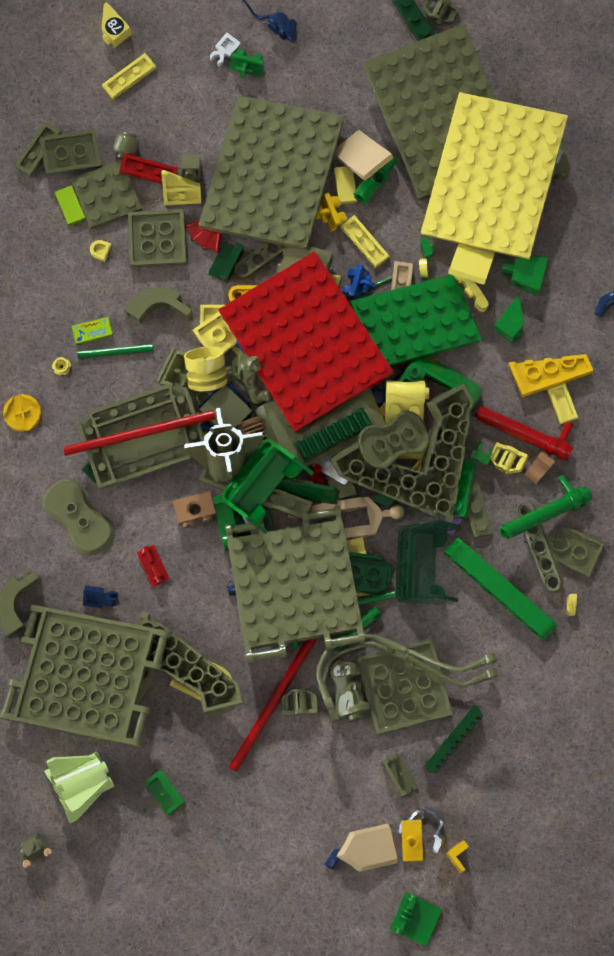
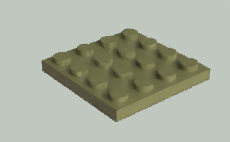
[357,639,453,735]

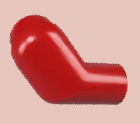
[310,464,328,485]

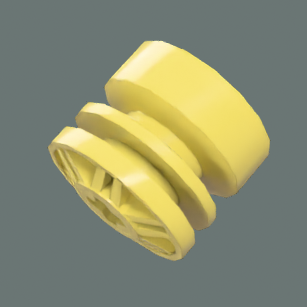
[184,347,228,391]

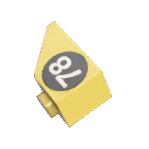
[102,2,132,48]

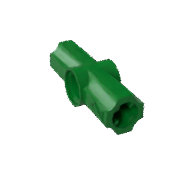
[353,154,397,204]

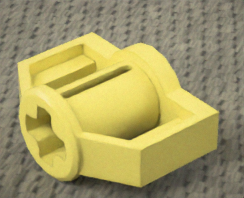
[490,442,529,474]

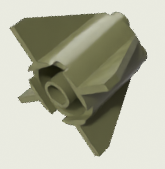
[185,408,263,482]

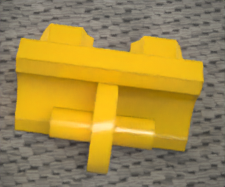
[316,193,347,232]

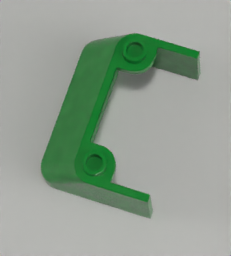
[399,356,482,414]
[222,439,314,534]

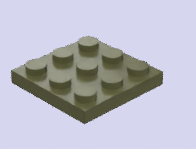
[71,160,142,230]
[128,209,186,268]

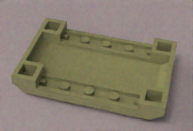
[255,389,386,479]

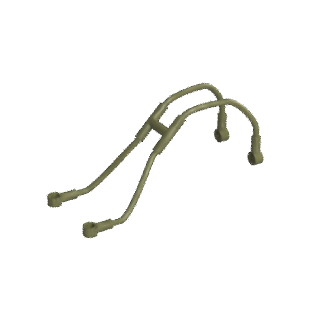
[316,634,498,722]

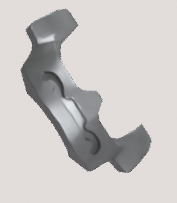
[398,808,445,853]

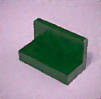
[208,242,244,283]

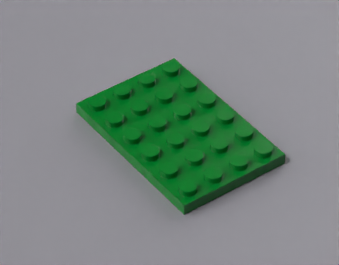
[350,275,481,367]

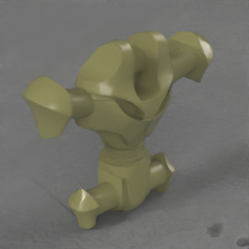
[225,353,271,407]

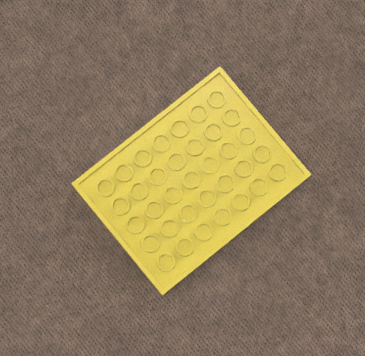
[421,92,568,260]

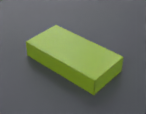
[55,185,86,226]

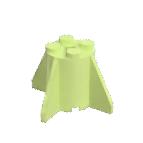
[44,752,114,824]

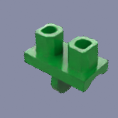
[229,49,264,79]

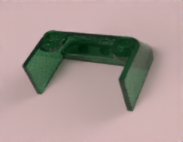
[396,520,461,605]

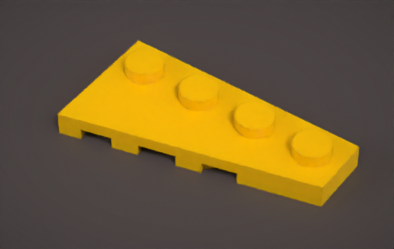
[508,354,594,398]

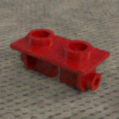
[137,545,170,587]

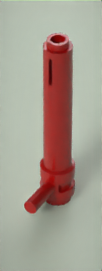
[474,406,573,461]

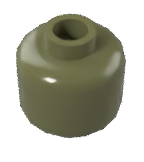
[113,131,139,159]

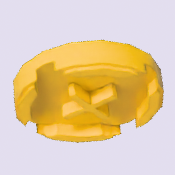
[3,394,42,432]

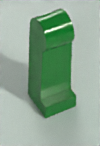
[213,495,237,551]

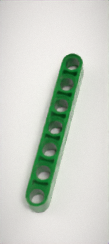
[444,538,557,641]

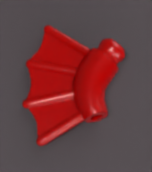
[185,220,223,253]

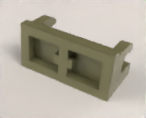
[156,348,189,388]
[382,753,418,797]

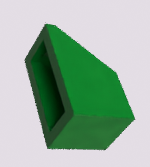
[493,297,524,343]

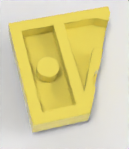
[162,170,202,205]

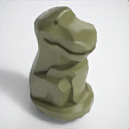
[330,660,371,722]

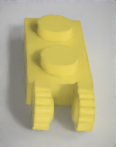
[453,275,489,313]

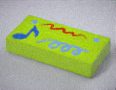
[72,317,113,345]

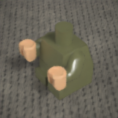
[19,834,53,868]

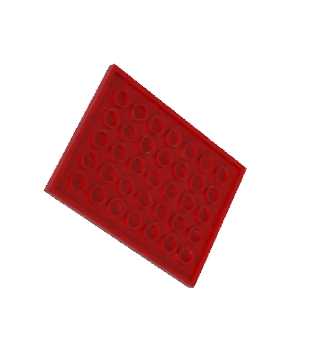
[218,251,394,434]

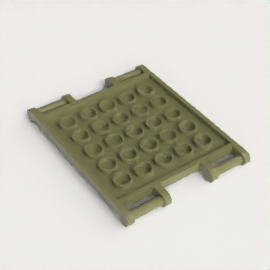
[225,506,366,664]
[0,605,171,748]

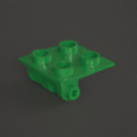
[389,892,442,946]

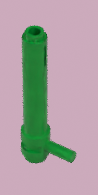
[500,475,592,539]

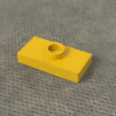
[401,820,423,861]

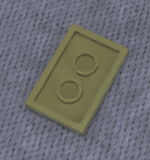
[39,129,102,175]

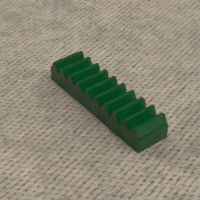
[295,408,373,462]
[423,705,483,774]

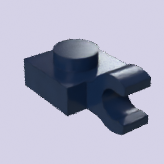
[83,585,118,608]

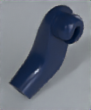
[594,292,614,317]

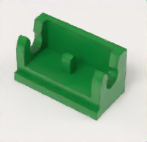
[144,770,185,816]

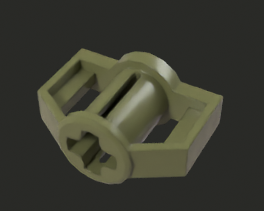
[422,0,459,24]
[282,689,319,716]

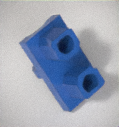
[342,264,375,300]

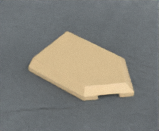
[336,824,398,872]

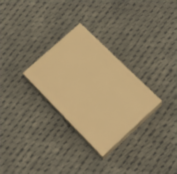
[334,130,393,181]

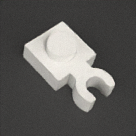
[210,33,241,67]

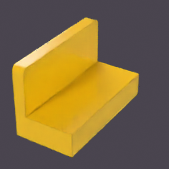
[445,840,469,873]

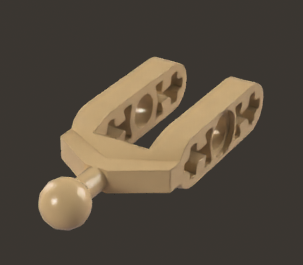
[310,497,404,540]

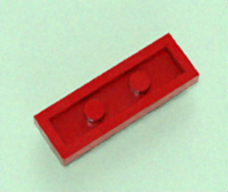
[119,154,178,184]

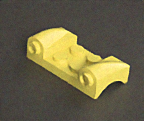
[385,380,429,459]

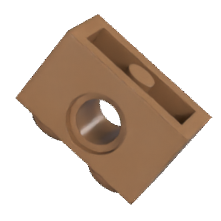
[173,491,217,528]

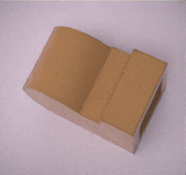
[524,451,555,485]

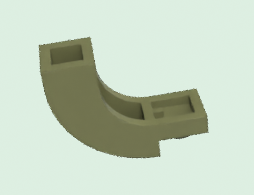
[124,287,193,325]
[0,571,41,639]

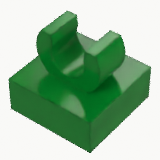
[470,443,492,467]

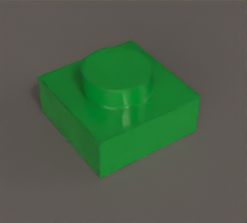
[420,237,435,261]

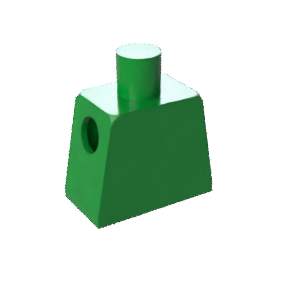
[501,256,548,296]

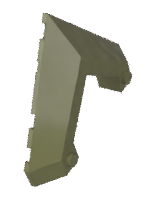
[330,384,473,523]
[88,611,243,742]

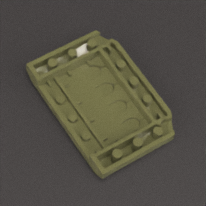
[77,385,205,489]

